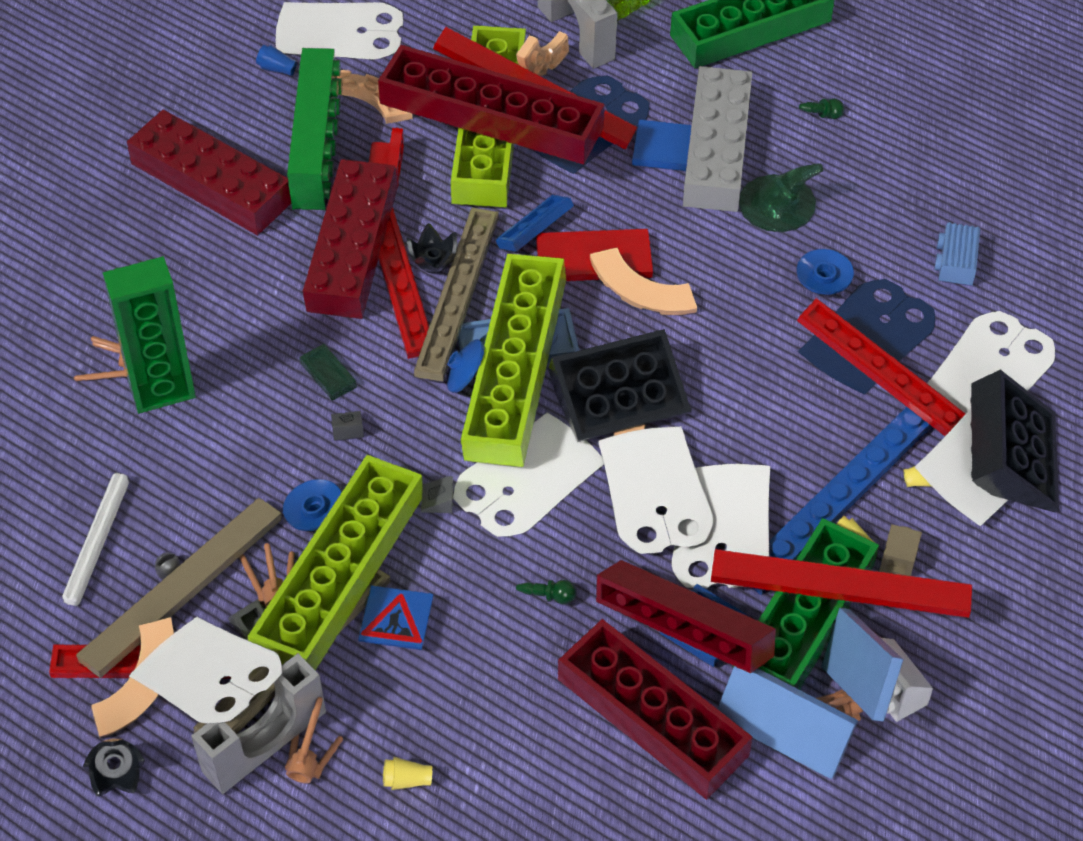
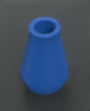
[256,45,297,76]

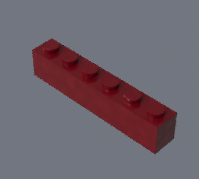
[596,560,776,674]

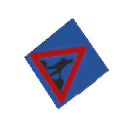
[358,585,434,650]

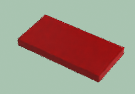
[536,229,653,281]

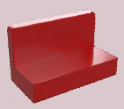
[369,128,404,186]

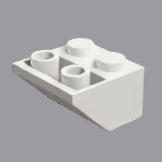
[881,638,933,722]

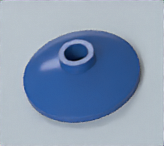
[796,249,854,295]
[447,339,485,393]
[283,479,342,531]

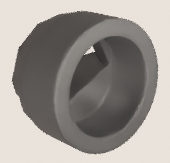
[155,552,181,580]

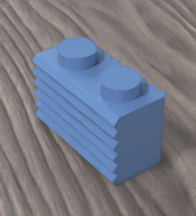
[934,222,980,286]

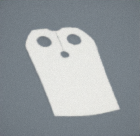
[276,2,403,59]
[927,311,1055,413]
[915,408,1008,526]
[453,412,604,537]
[598,426,713,554]
[672,464,770,589]
[129,617,282,723]

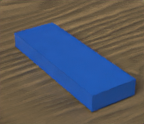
[495,195,574,252]

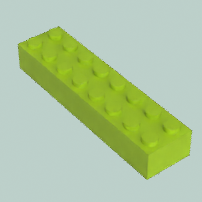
[451,25,526,208]
[461,253,566,467]
[247,455,422,671]

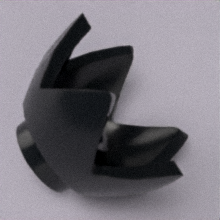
[406,223,457,273]
[83,738,145,797]

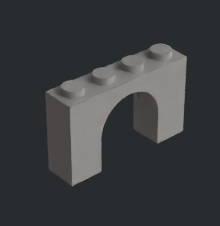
[538,0,617,69]
[191,653,326,795]

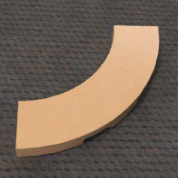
[516,31,569,76]
[337,70,412,124]
[590,248,697,315]
[91,617,174,739]

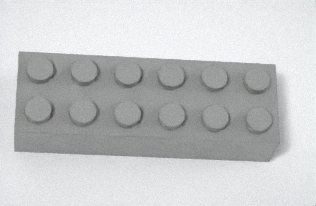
[683,66,752,212]

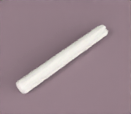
[62,473,129,606]

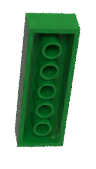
[670,0,834,69]
[287,48,343,210]
[102,256,196,414]
[733,518,879,690]

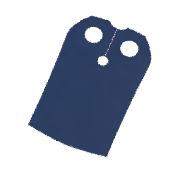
[532,75,649,174]
[798,279,935,395]

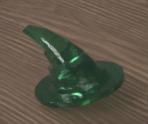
[739,163,823,232]

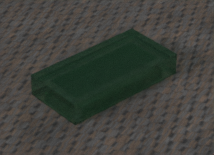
[299,344,357,401]

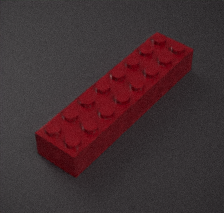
[378,44,605,165]

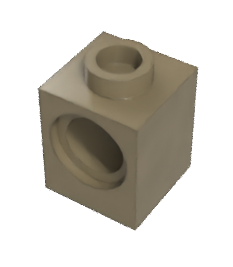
[879,524,922,576]

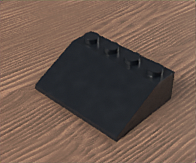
[548,329,692,442]
[970,369,1059,512]

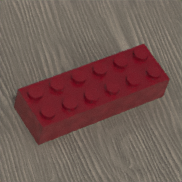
[127,109,291,236]
[302,159,398,319]
[558,619,753,800]

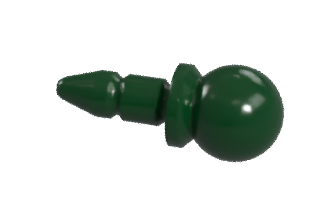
[799,98,845,119]
[516,580,577,605]

